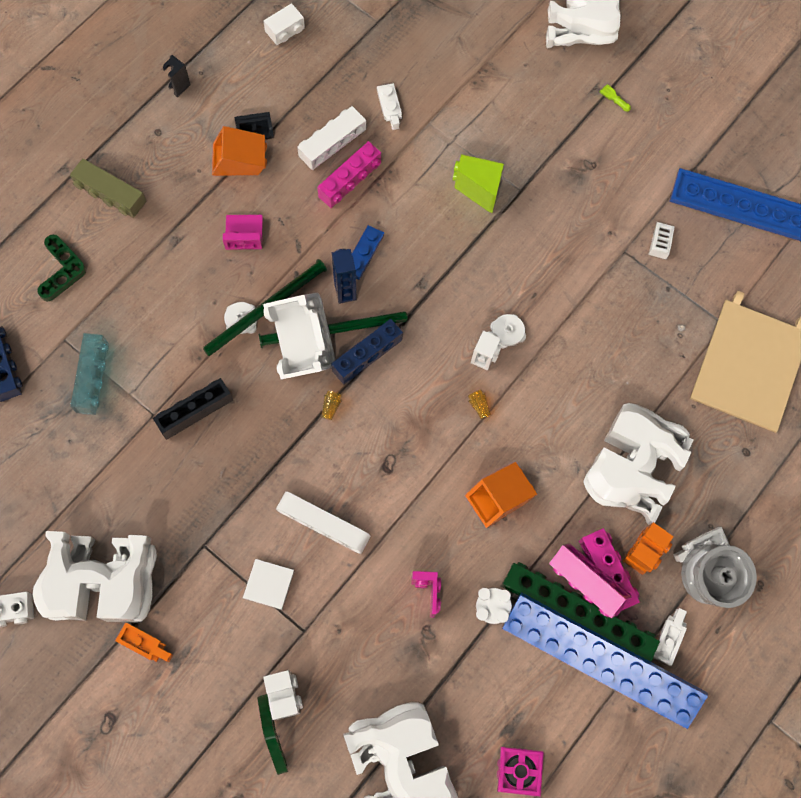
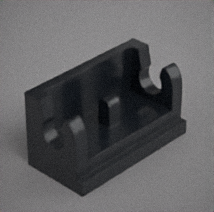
[163,55,191,98]
[234,112,274,139]

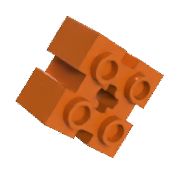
[622,522,674,575]

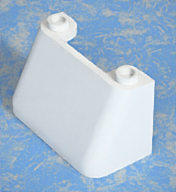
[263,293,335,379]

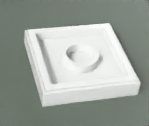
[243,559,294,610]

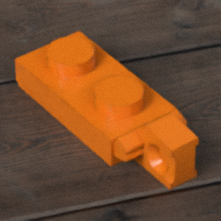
[115,622,173,662]

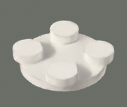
[224,302,257,334]
[490,314,526,349]
[476,588,512,624]

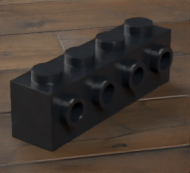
[153,378,233,440]

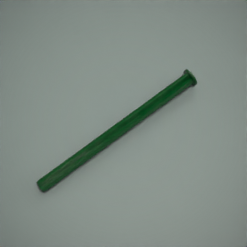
[203,259,327,356]
[258,311,408,348]

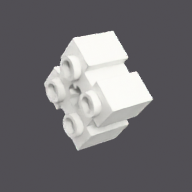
[263,670,303,720]

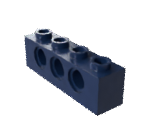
[331,248,357,304]
[331,319,403,385]
[0,326,23,402]

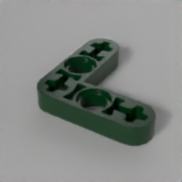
[37,234,86,302]
[257,694,288,775]

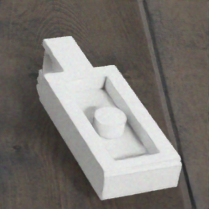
[377,83,402,130]
[673,527,730,562]
[653,608,687,666]

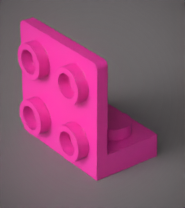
[223,215,263,250]
[411,571,441,618]

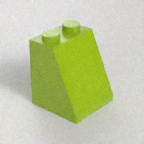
[452,154,504,213]

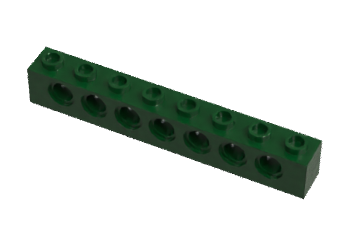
[501,562,660,662]

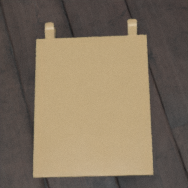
[690,291,801,433]

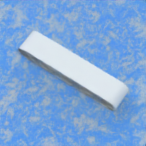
[276,492,371,554]

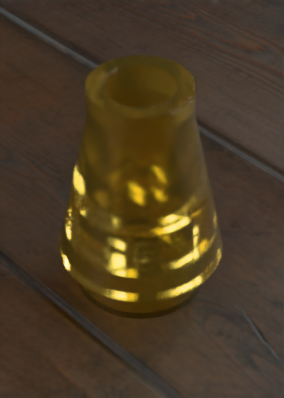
[468,389,491,419]
[321,391,342,420]

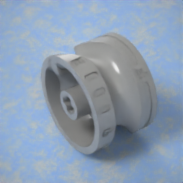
[681,544,757,608]

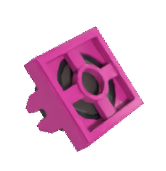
[496,747,544,797]

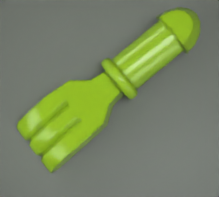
[599,84,631,112]

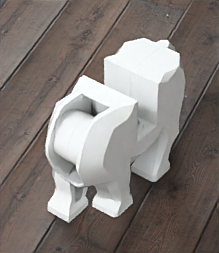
[546,0,621,48]
[583,403,694,525]
[33,531,157,623]
[343,702,458,798]

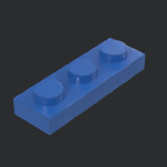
[352,225,384,280]

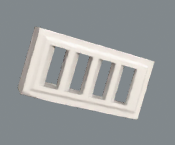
[649,222,674,259]

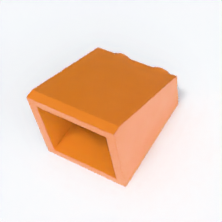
[212,126,267,176]
[465,462,537,528]

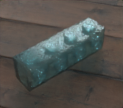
[70,333,109,415]

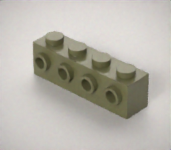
[70,158,146,218]

